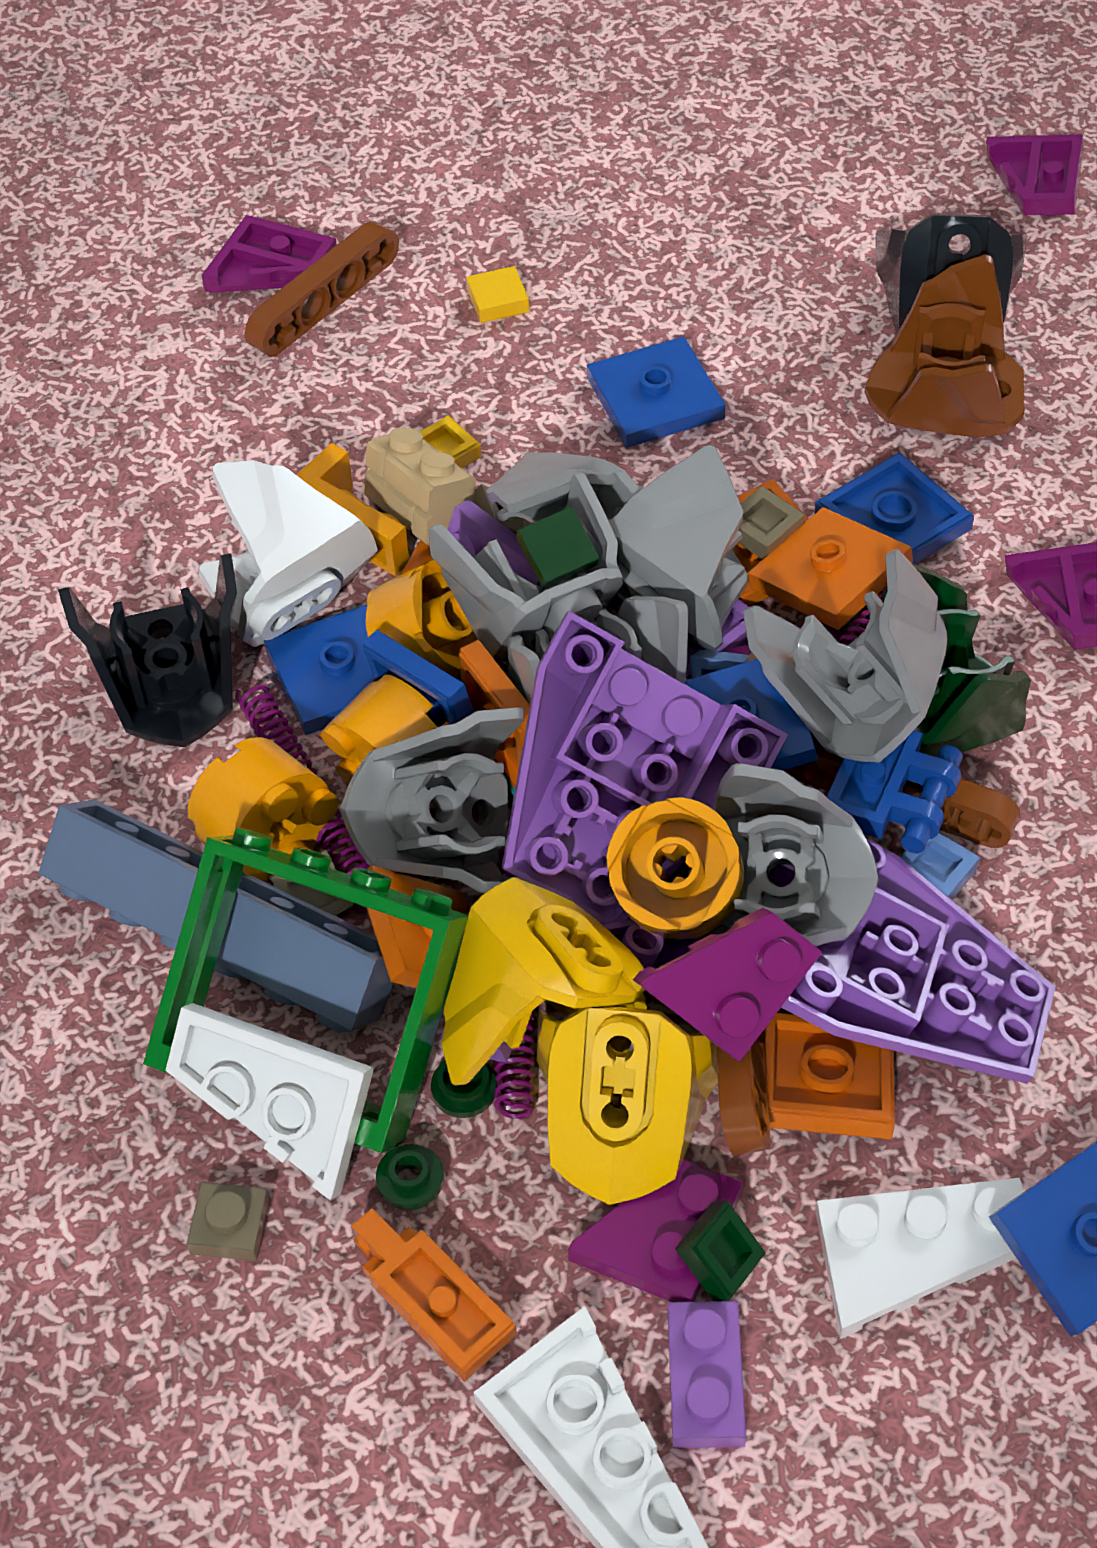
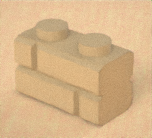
[364,428,476,546]

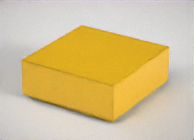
[466,266,530,323]
[420,415,482,468]

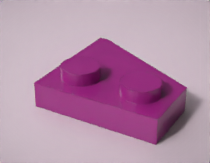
[986,134,1084,216]
[201,214,337,293]
[1005,542,1097,650]
[633,907,822,1062]
[568,1159,743,1302]

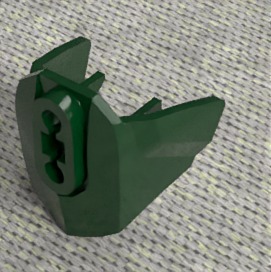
[880,563,1031,757]

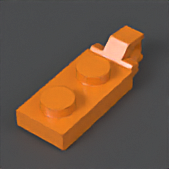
[351,1208,517,1382]

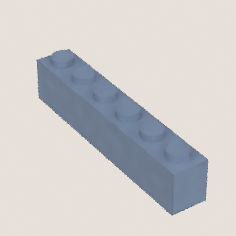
[38,799,393,1032]

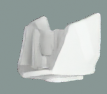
[199,460,378,647]

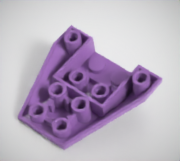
[502,611,788,924]
[781,839,1056,1084]

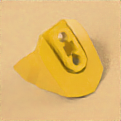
[441,877,647,1085]
[537,1006,718,1205]

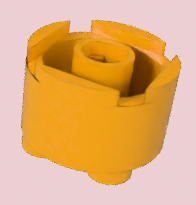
[366,560,478,679]
[320,675,450,785]
[187,737,338,881]
[607,797,744,940]

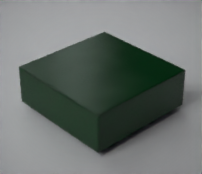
[515,506,600,590]
[675,1200,766,1301]

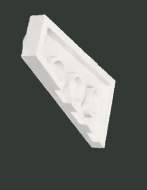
[474,1306,709,1548]

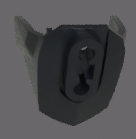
[875,213,1027,334]
[58,553,237,747]

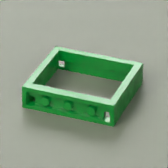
[143,828,468,1153]

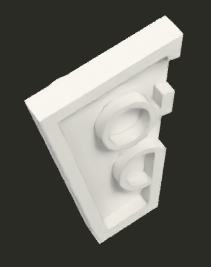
[165,1003,374,1201]
[815,1178,1023,1339]

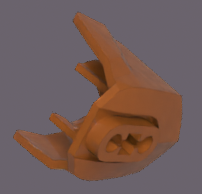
[865,255,1025,437]

